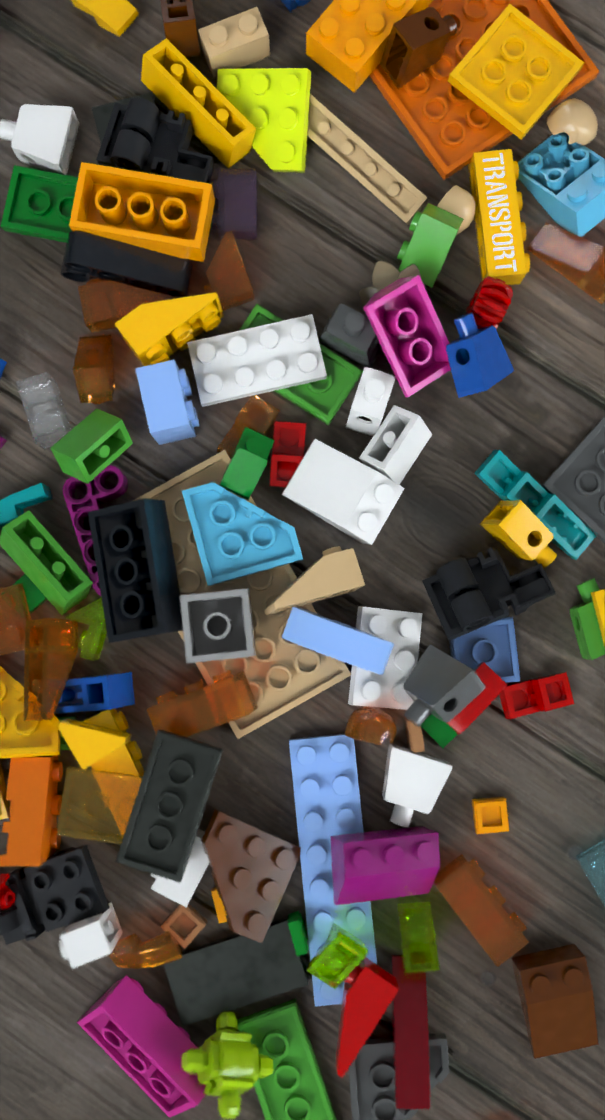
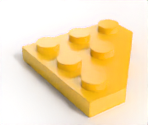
[0,666,61,759]

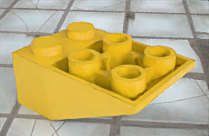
[115,292,223,366]

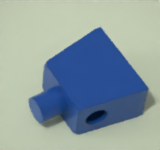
[446,313,514,398]

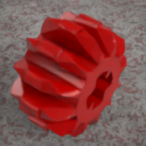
[466,276,513,330]

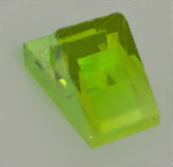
[65,598,107,661]
[397,901,440,973]
[307,923,368,989]

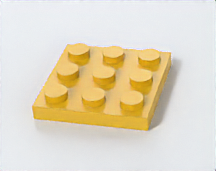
[448,4,584,140]

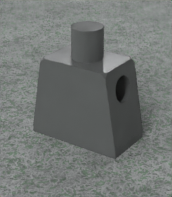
[318,303,382,368]
[403,645,486,727]

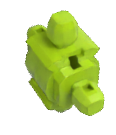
[182,1012,274,1119]

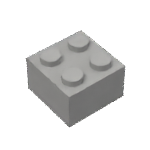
[180,588,256,663]

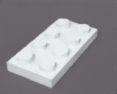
[187,314,327,407]

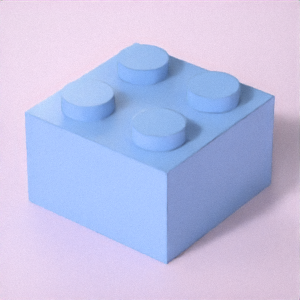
[135,359,199,445]

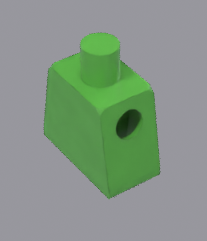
[569,578,605,660]

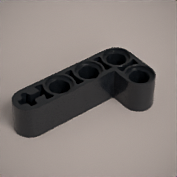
[61,231,193,298]

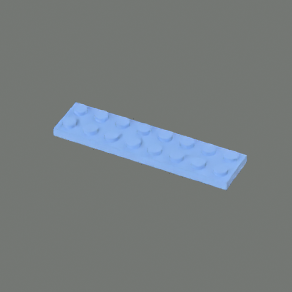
[289,733,377,1007]

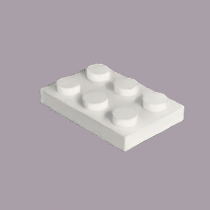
[348,606,423,710]

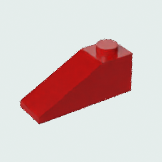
[336,955,399,1078]

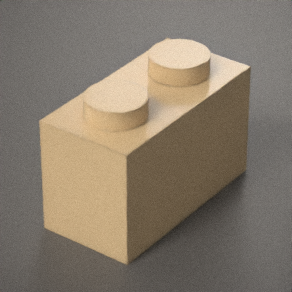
[198,7,270,78]

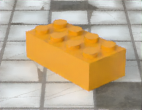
[306,0,433,93]
[69,162,215,262]

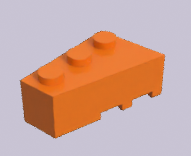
[0,755,63,867]

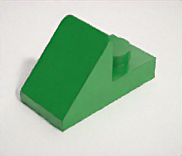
[219,427,275,500]

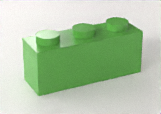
[0,510,93,615]

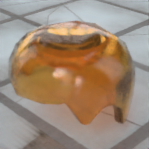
[345,706,397,745]

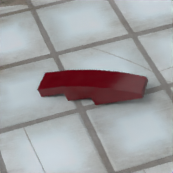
[391,955,431,1109]

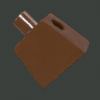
[380,7,457,89]

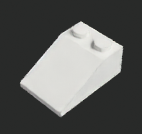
[281,439,405,545]

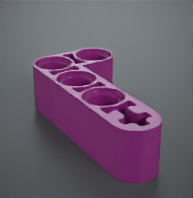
[63,465,128,596]

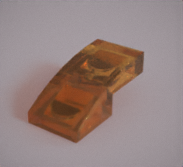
[217,395,280,459]
[108,931,183,969]

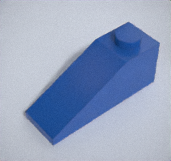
[31,672,135,714]

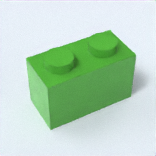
[397,203,464,287]
[50,408,133,484]

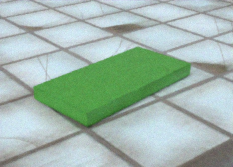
[240,304,363,426]
[236,999,337,1120]

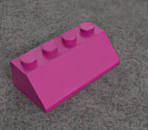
[77,975,206,1118]

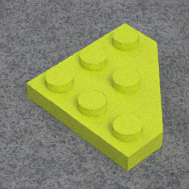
[217,68,311,172]

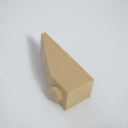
[264,546,365,616]

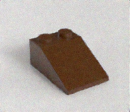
[511,944,598,1059]

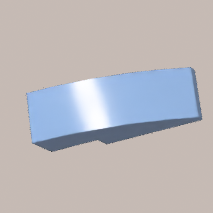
[282,607,394,675]

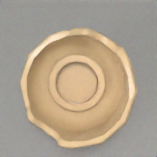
[547,98,598,146]
[437,185,476,235]

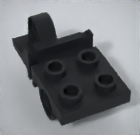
[96,97,214,183]
[422,547,556,641]
[0,845,110,945]

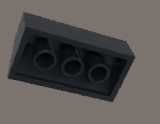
[88,498,183,643]

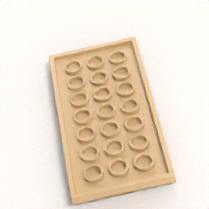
[133,450,351,739]

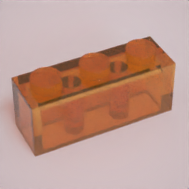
[146,669,258,737]
[434,854,529,967]

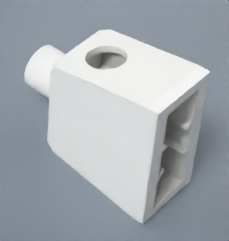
[0,104,79,175]
[346,367,396,436]
[382,743,453,827]

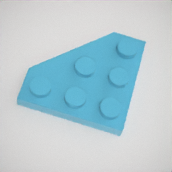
[182,482,303,586]

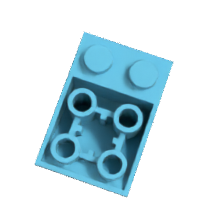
[518,132,605,239]

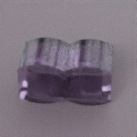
[212,169,258,239]

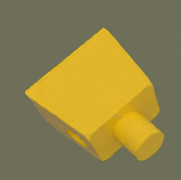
[480,500,557,568]

